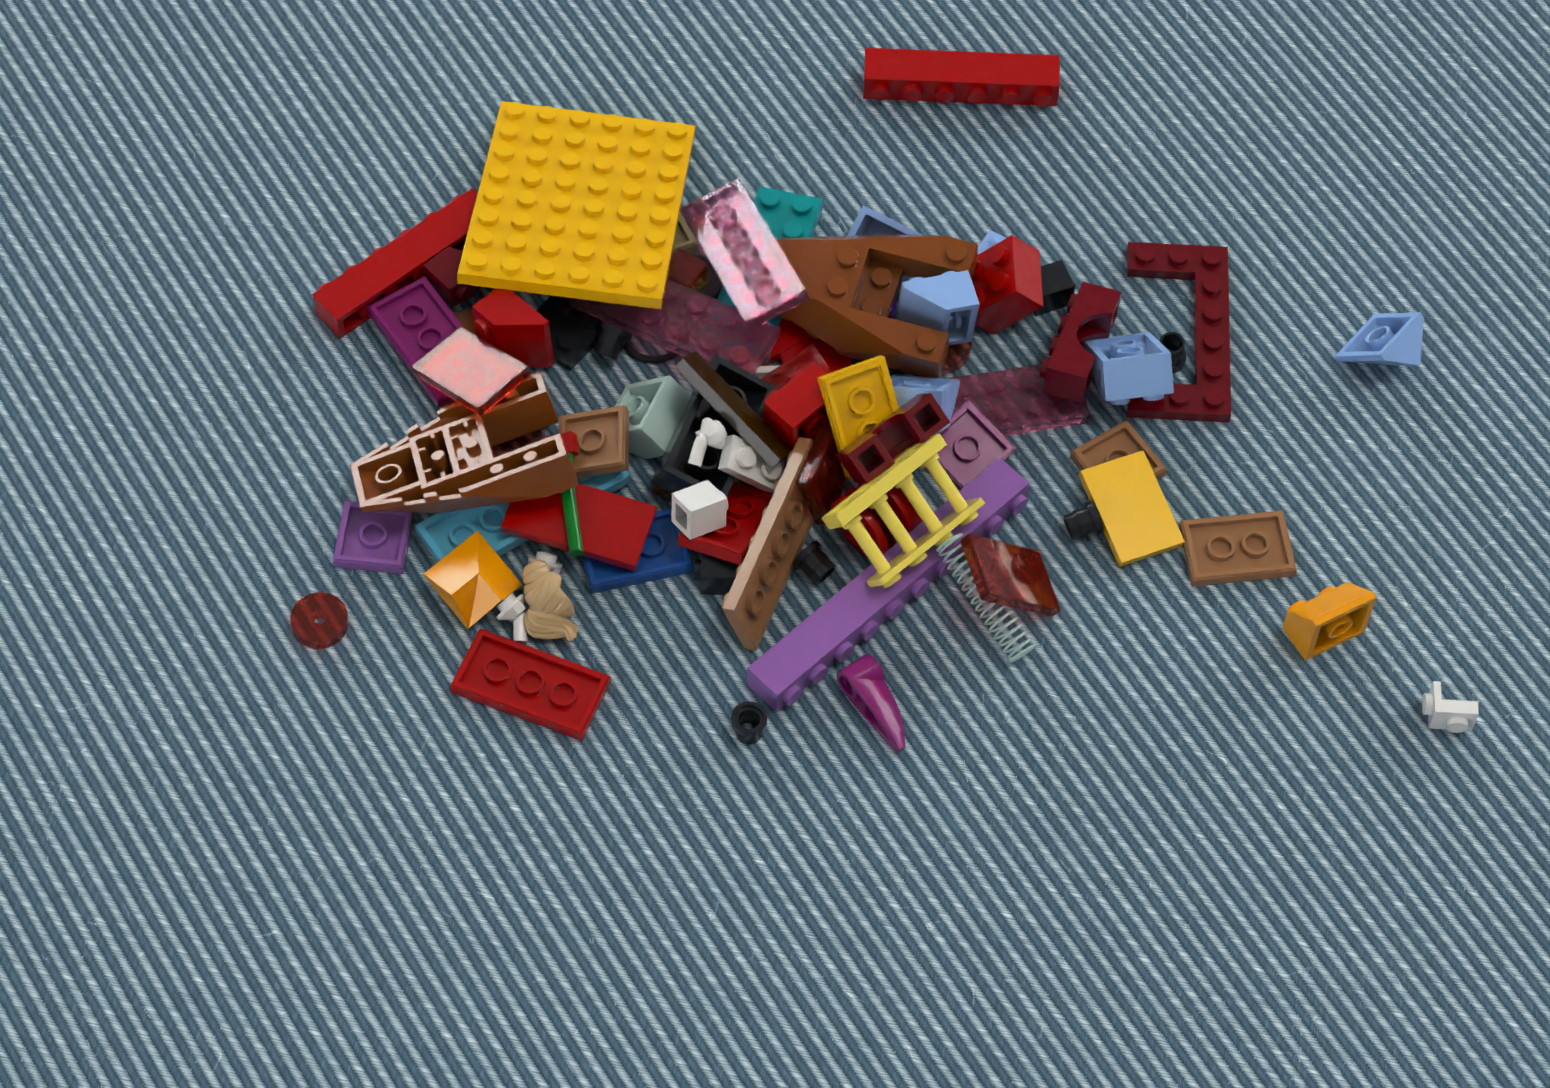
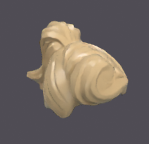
[523,560,578,641]

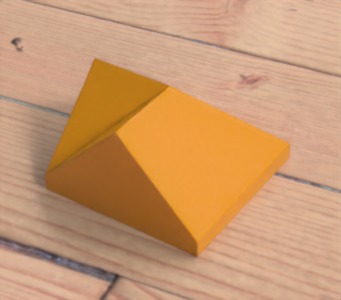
[423,530,522,629]

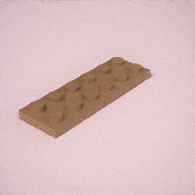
[722,437,832,651]

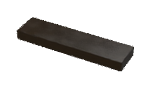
[675,351,792,468]

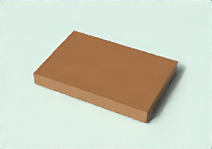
[1179,510,1297,587]

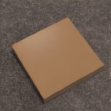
[559,405,629,479]
[1070,420,1167,480]

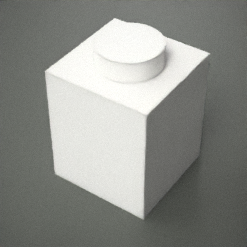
[671,480,729,540]

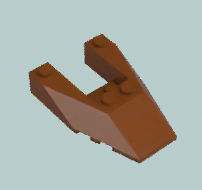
[753,234,978,378]
[350,371,579,513]

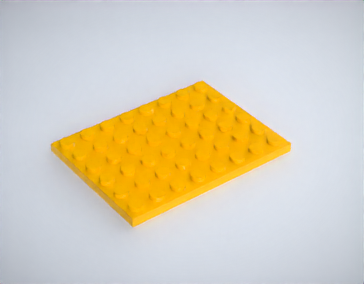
[457,101,695,309]

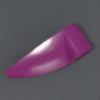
[836,654,905,754]

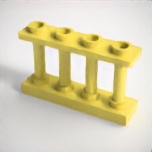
[822,433,985,588]

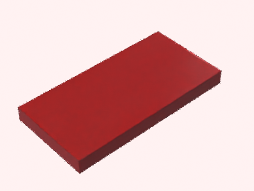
[501,483,657,571]
[450,628,611,741]

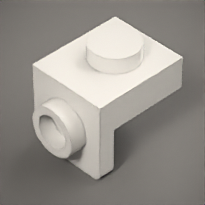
[1422,681,1479,733]

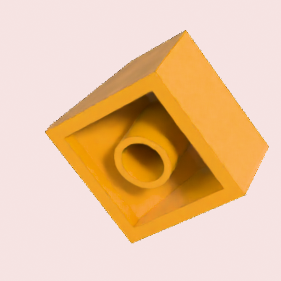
[1283,582,1377,661]

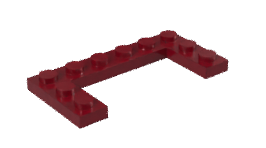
[1127,242,1231,423]

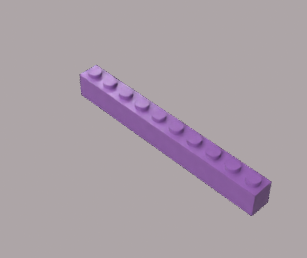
[747,457,1030,712]

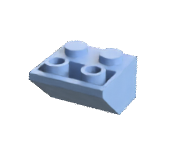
[895,270,980,345]

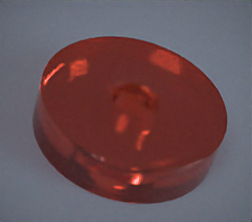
[290,592,349,649]

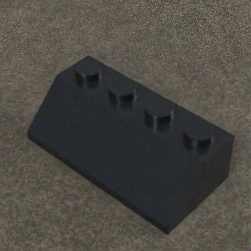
[651,355,776,497]

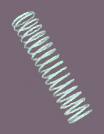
[936,533,1037,663]

